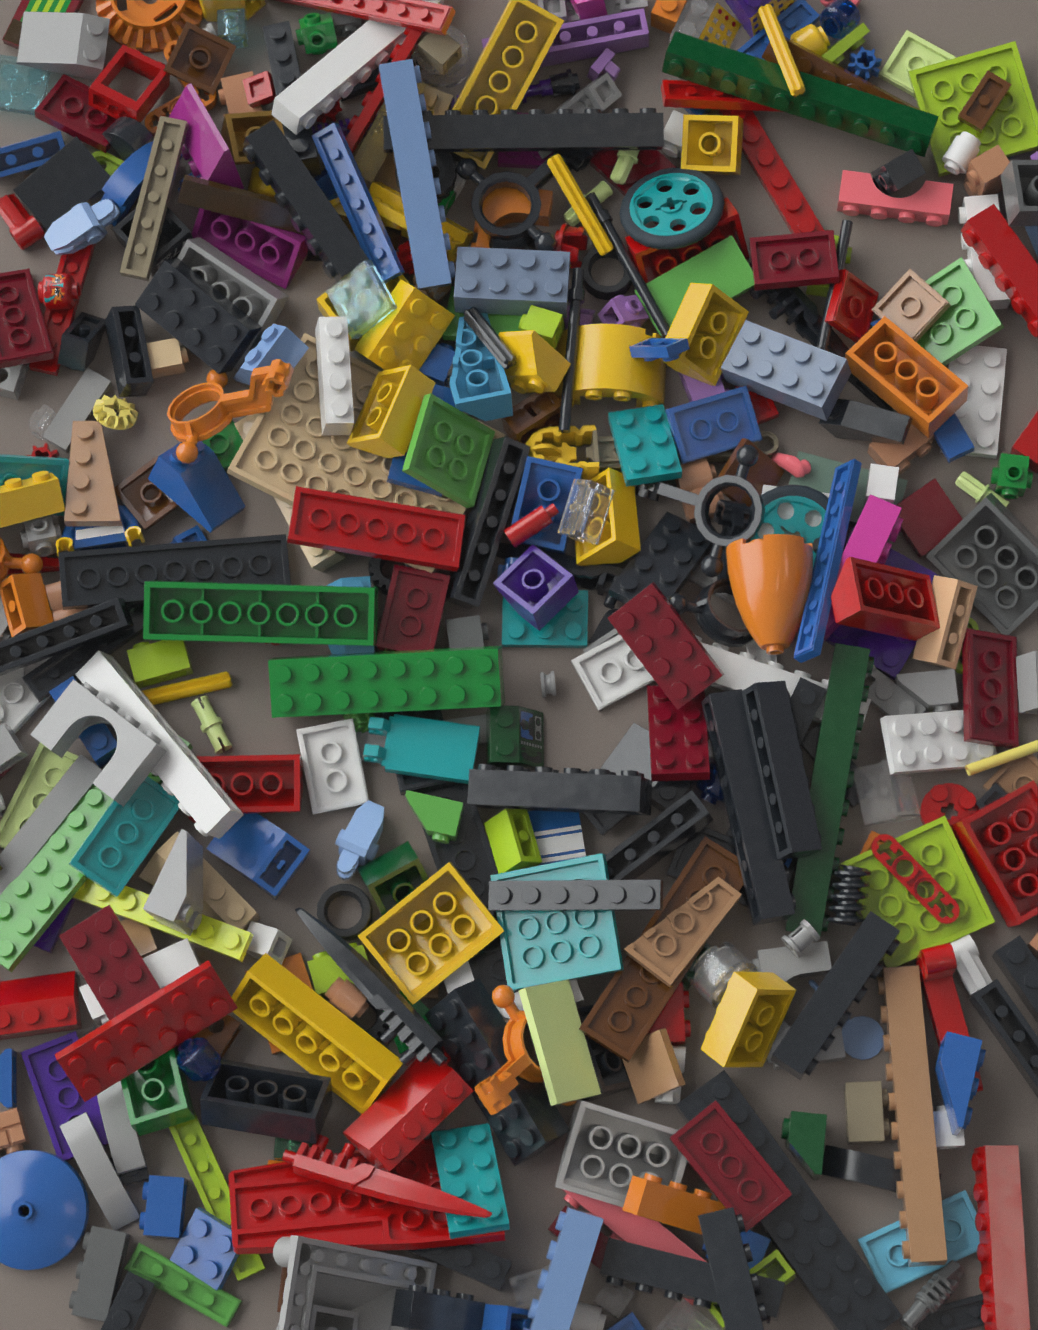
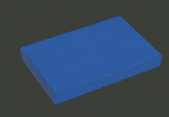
[665,385,763,464]

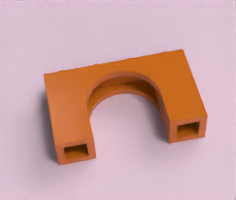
[470,187,553,248]

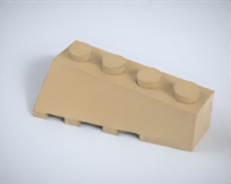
[139,831,260,931]

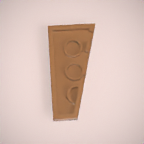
[64,421,122,526]
[623,877,742,987]

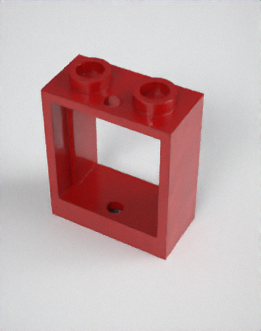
[88,44,170,123]

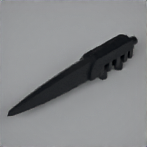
[749,261,894,412]
[496,542,625,609]
[295,907,448,1067]

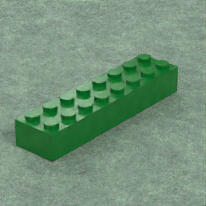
[143,581,378,646]
[268,646,505,718]

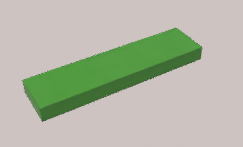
[124,1243,243,1328]

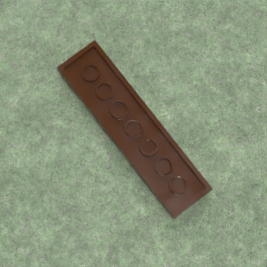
[579,836,744,1063]

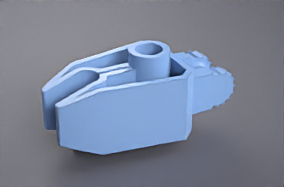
[44,199,120,255]
[335,800,384,880]

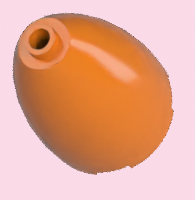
[726,534,813,655]

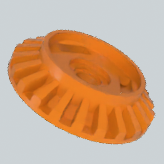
[95,0,204,53]

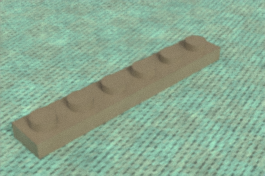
[120,116,189,281]

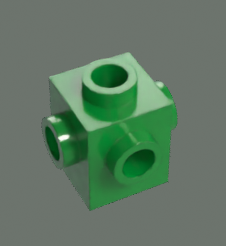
[295,12,338,55]
[991,453,1033,499]

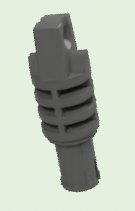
[899,1260,965,1330]

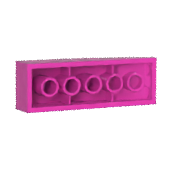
[823,494,904,643]

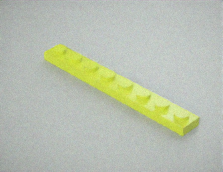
[72,878,254,962]

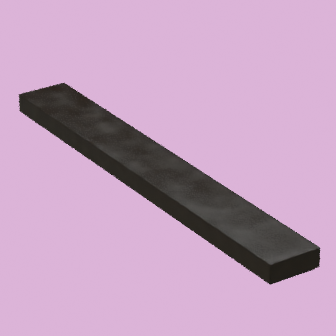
[178,174,402,251]

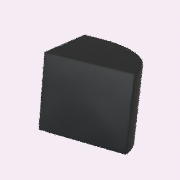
[102,117,153,160]

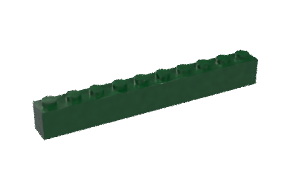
[662,31,939,157]
[785,643,874,936]

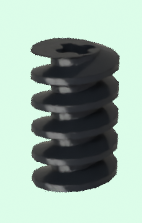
[827,864,872,927]

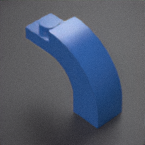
[100,141,182,227]

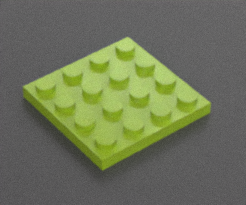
[908,41,1038,177]
[839,816,995,968]

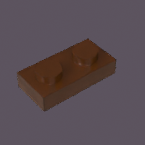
[958,70,1011,133]

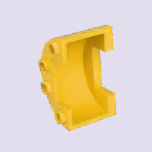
[554,324,666,407]

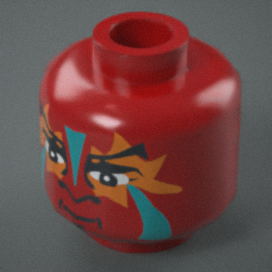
[38,273,81,310]

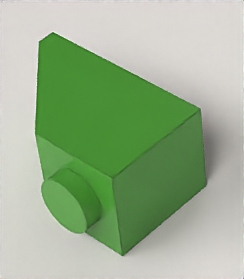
[405,790,464,844]

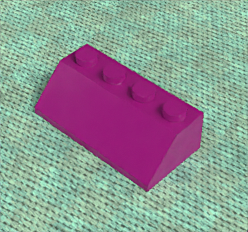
[169,83,244,189]
[192,208,309,289]

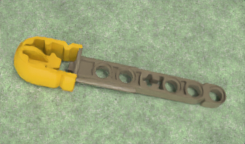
[526,425,779,482]

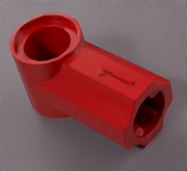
[0,193,45,251]

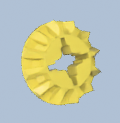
[93,395,138,430]

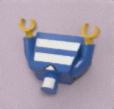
[56,505,145,556]

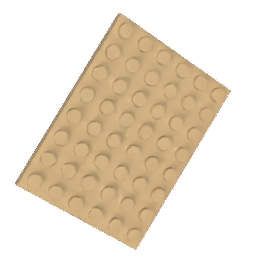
[227,333,505,573]

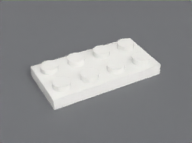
[940,346,1007,459]
[880,710,997,775]

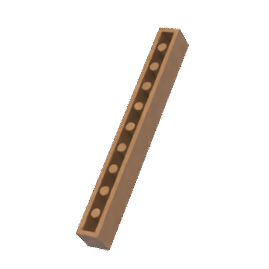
[877,966,947,1267]

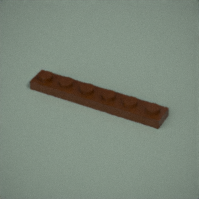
[761,37,920,110]

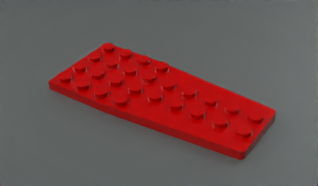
[228,1133,505,1254]

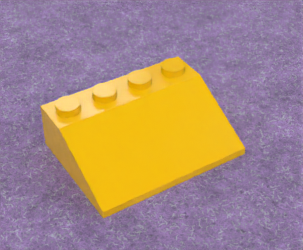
[358,862,504,1005]

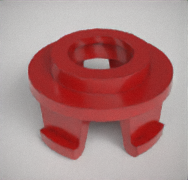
[554,223,588,268]

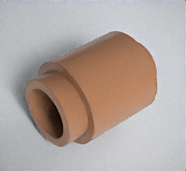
[325,977,370,1019]

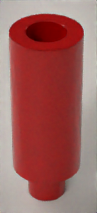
[503,503,559,547]

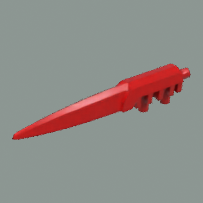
[282,1135,492,1218]

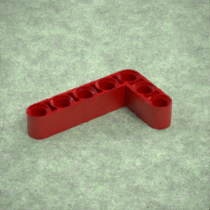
[915,943,983,1093]

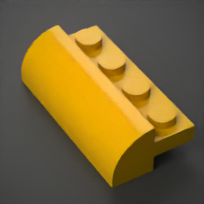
[369,182,475,263]

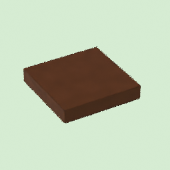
[717,438,785,506]

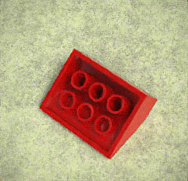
[951,780,1038,928]

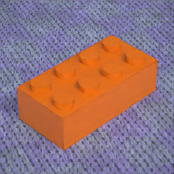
[845,316,968,438]

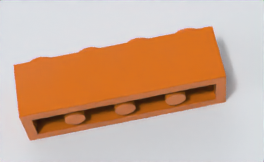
[622,1173,726,1235]

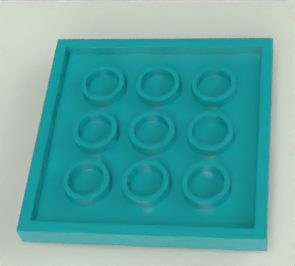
[490,853,624,991]

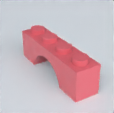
[837,170,954,227]

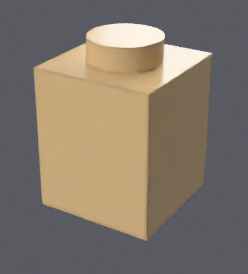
[146,338,189,379]

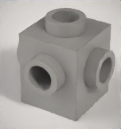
[20,515,62,557]

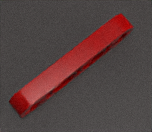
[871,834,960,924]

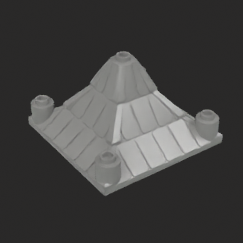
[273,1235,437,1330]

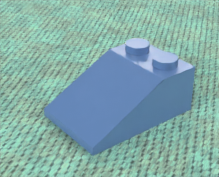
[233,324,309,385]

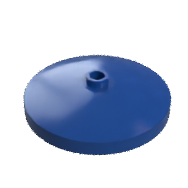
[0,1150,89,1270]

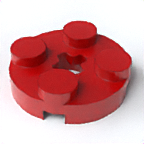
[919,783,978,840]

